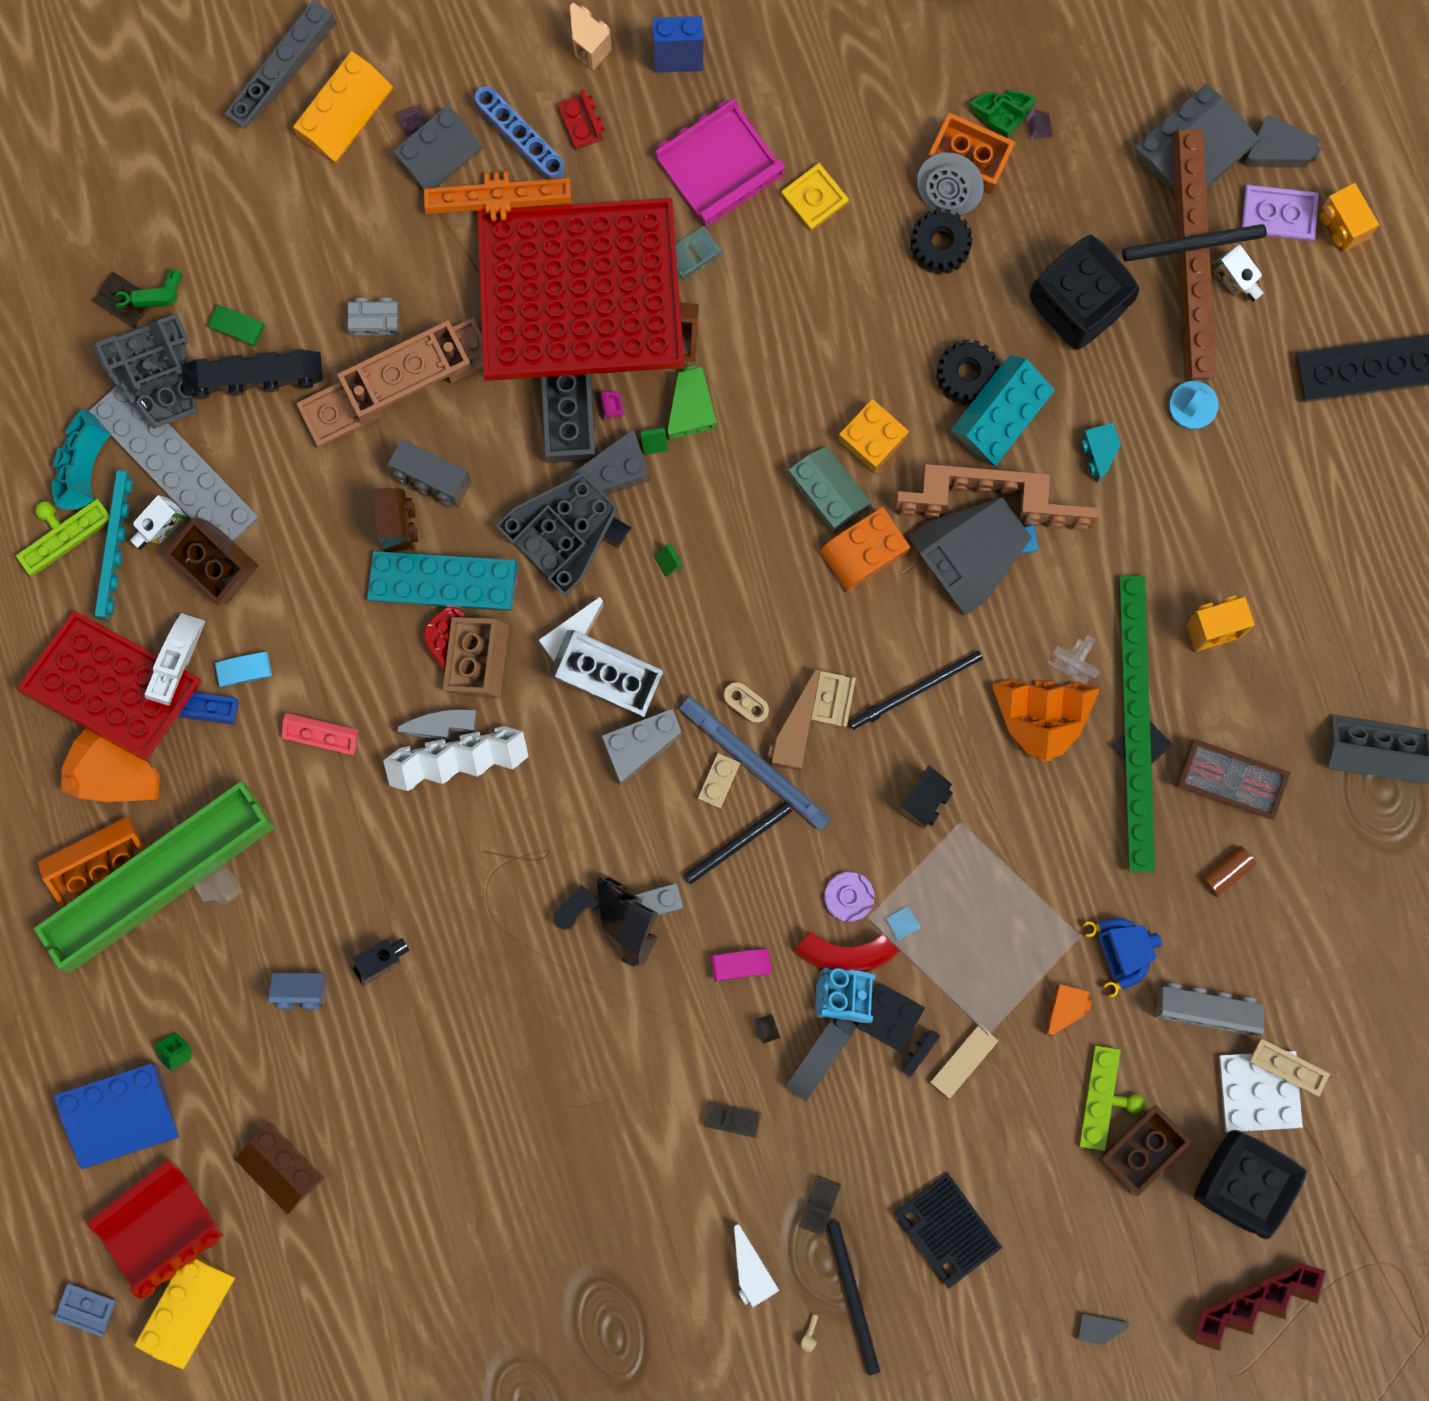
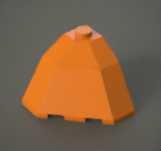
[993,679,1099,761]
[61,729,160,802]

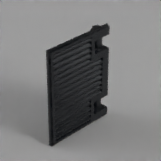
[893,1172,1002,1289]

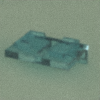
[676,226,724,281]

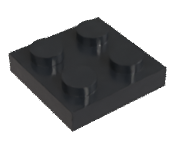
[857,983,925,1052]

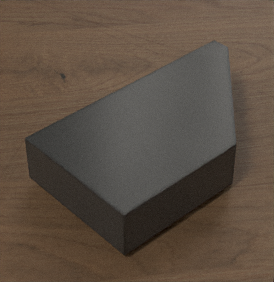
[1077,1314,1129,1345]

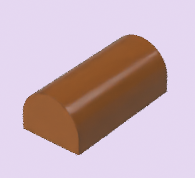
[1201,846,1256,897]

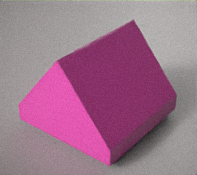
[598,391,624,420]

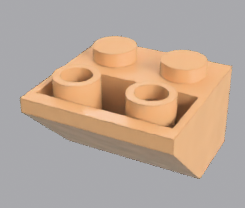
[570,3,612,71]

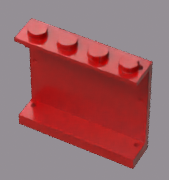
[87,1159,223,1300]

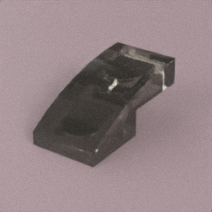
[703,1101,761,1138]
[798,1175,841,1236]

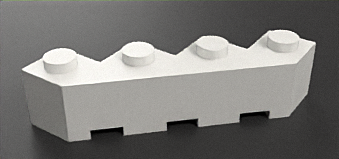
[383,726,529,791]

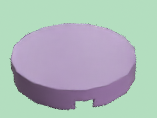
[824,872,874,922]

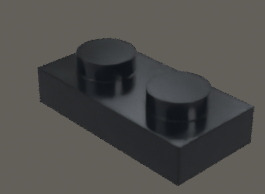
[901,1030,941,1078]

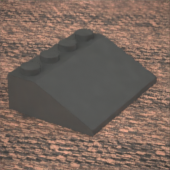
[1135,83,1260,193]

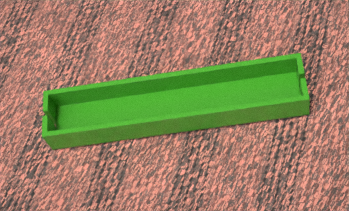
[34,781,276,974]

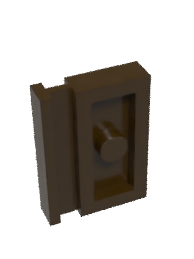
[93,272,149,329]

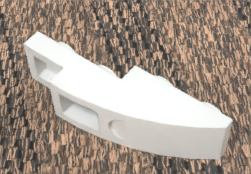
[145,613,205,706]

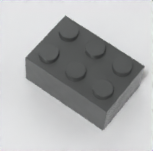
[387,438,472,508]

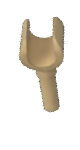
[800,1314,818,1353]

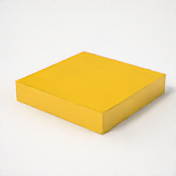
[781,163,849,231]

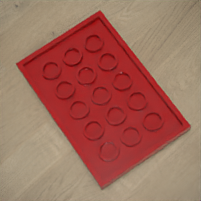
[17,611,201,761]

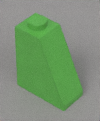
[668,366,717,440]

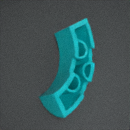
[51,408,111,510]

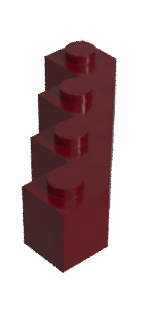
[1195,1263,1326,1351]

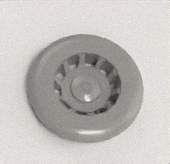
[917,152,984,215]

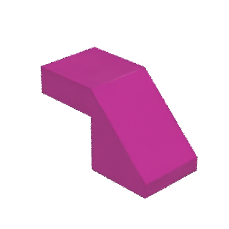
[711,949,772,981]

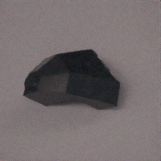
[597,875,659,967]

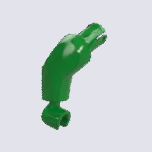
[114,268,183,310]

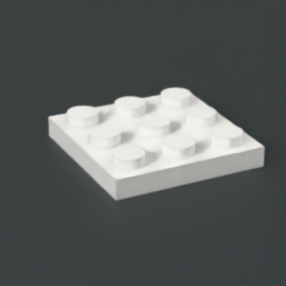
[1219,1051,1303,1132]

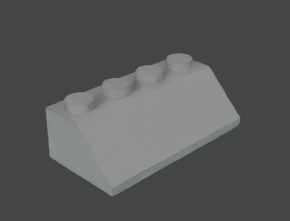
[1155,983,1264,1036]

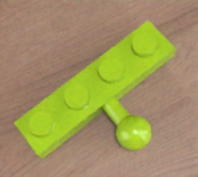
[16,498,110,577]
[1080,1046,1146,1151]

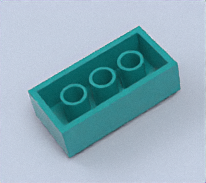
[950,354,1055,466]

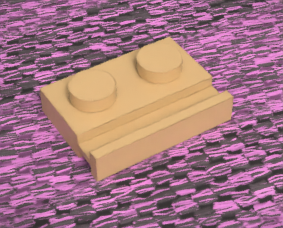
[811,671,856,728]

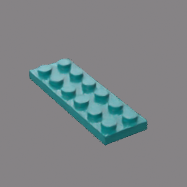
[367,551,518,611]

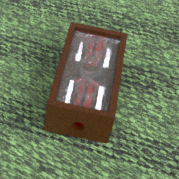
[1175,739,1291,820]

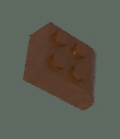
[372,488,418,552]
[164,517,259,605]
[1099,1105,1192,1196]

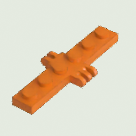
[424,171,572,221]

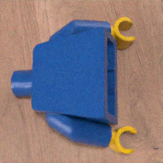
[1083,917,1162,997]

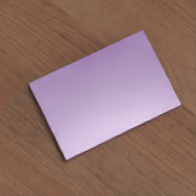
[1241,185,1319,242]

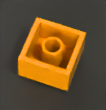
[1320,183,1379,252]
[838,399,909,474]

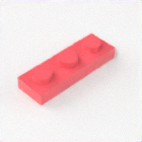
[281,713,359,755]

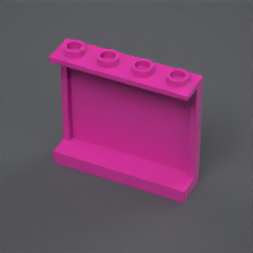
[655,98,786,228]

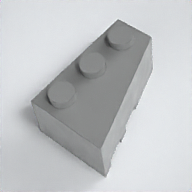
[602,709,682,786]

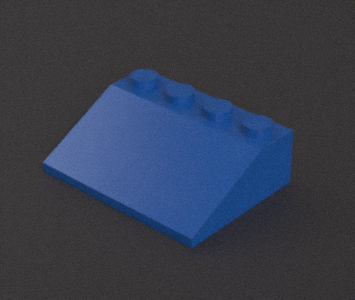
[54,1063,179,1169]

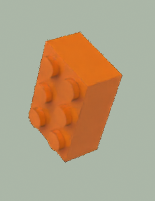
[928,112,1016,194]

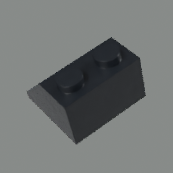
[899,765,953,829]

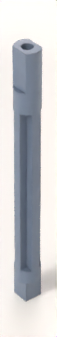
[679,696,832,831]

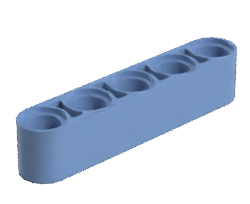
[475,86,565,180]

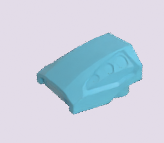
[815,968,875,1023]

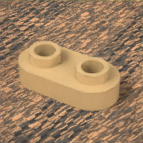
[724,682,769,724]

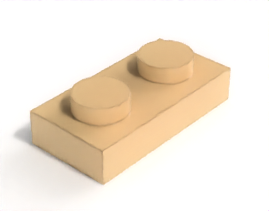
[698,753,741,810]

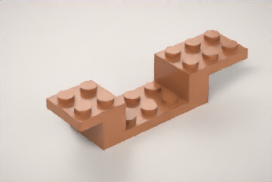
[296,317,483,448]
[895,464,1098,531]

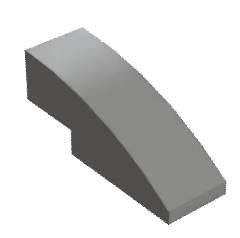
[398,710,478,740]

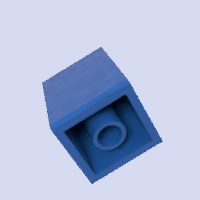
[653,16,704,73]

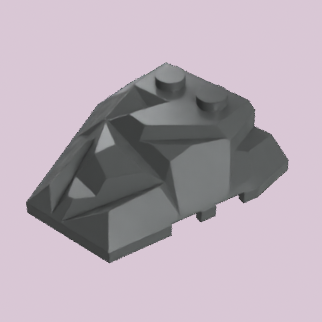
[92,313,197,429]

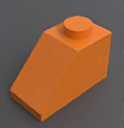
[1045,984,1092,1036]

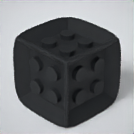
[1029,234,1139,350]
[1193,1130,1307,1239]

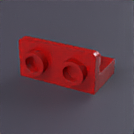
[558,90,605,150]

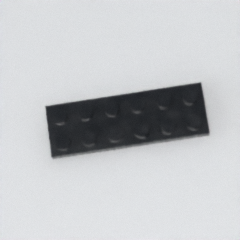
[1296,335,1429,402]

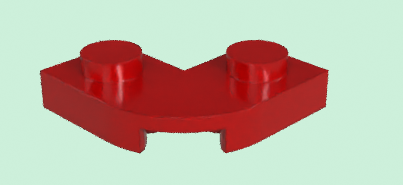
[424,607,466,672]

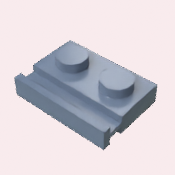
[54,1283,117,1337]

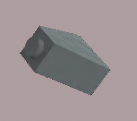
[1244,115,1321,167]

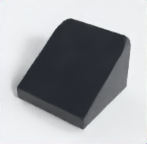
[603,517,632,549]

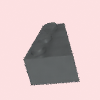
[571,429,650,495]

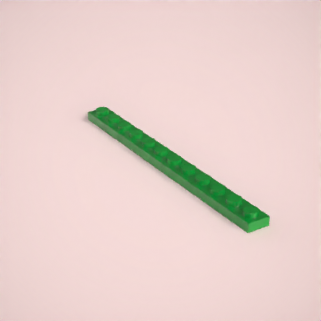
[1119,576,1155,873]

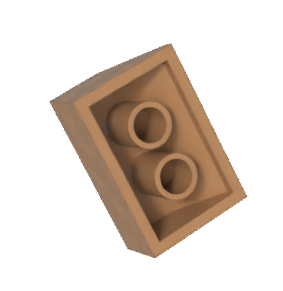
[443,617,509,698]

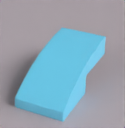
[215,652,272,688]

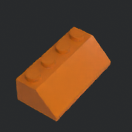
[38,816,147,908]

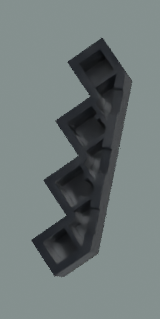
[182,349,323,399]

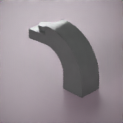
[785,1018,857,1101]

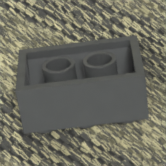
[393,104,483,191]

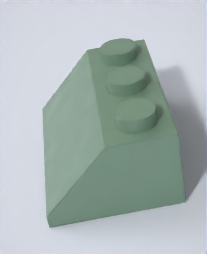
[788,446,872,533]

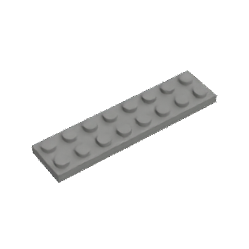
[89,386,259,542]

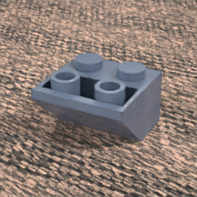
[268,973,327,1010]

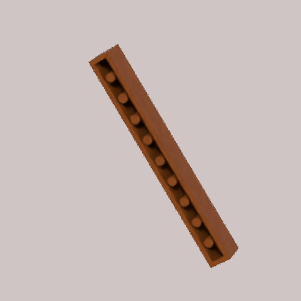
[1172,129,1217,381]

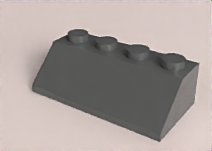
[1327,715,1429,784]

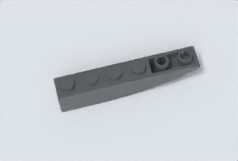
[225,0,337,129]

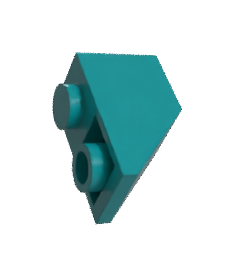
[1080,422,1121,482]

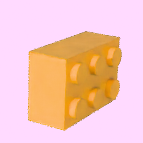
[1186,595,1255,652]

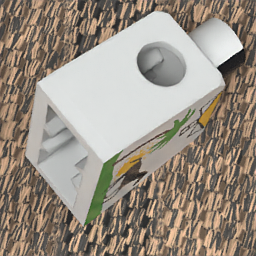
[1211,244,1264,302]
[130,495,189,550]

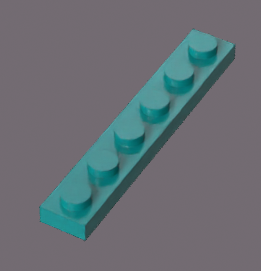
[95,470,134,621]

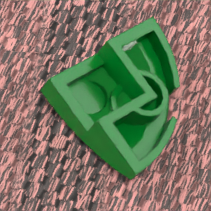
[969,90,1037,138]

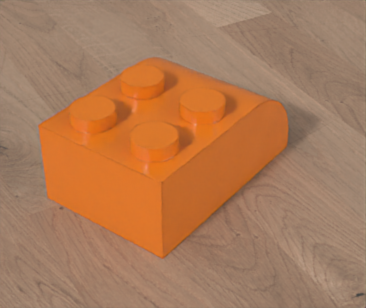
[820,507,911,593]

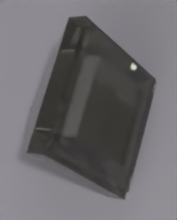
[754,1014,780,1044]

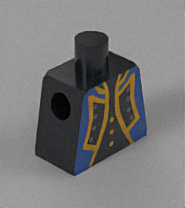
[350,938,410,987]

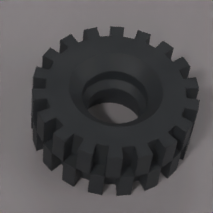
[910,208,973,275]
[936,339,999,405]

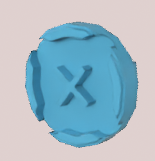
[1169,381,1218,430]

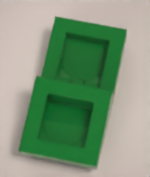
[208,305,265,346]

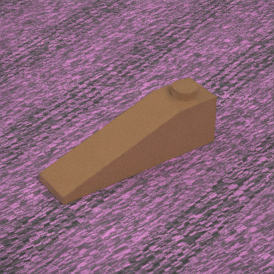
[768,669,820,771]

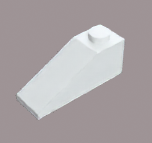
[539,597,604,662]
[734,1224,779,1307]

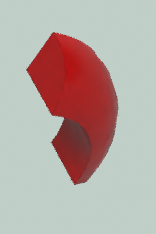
[793,932,900,972]

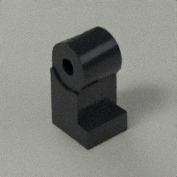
[554,885,600,930]

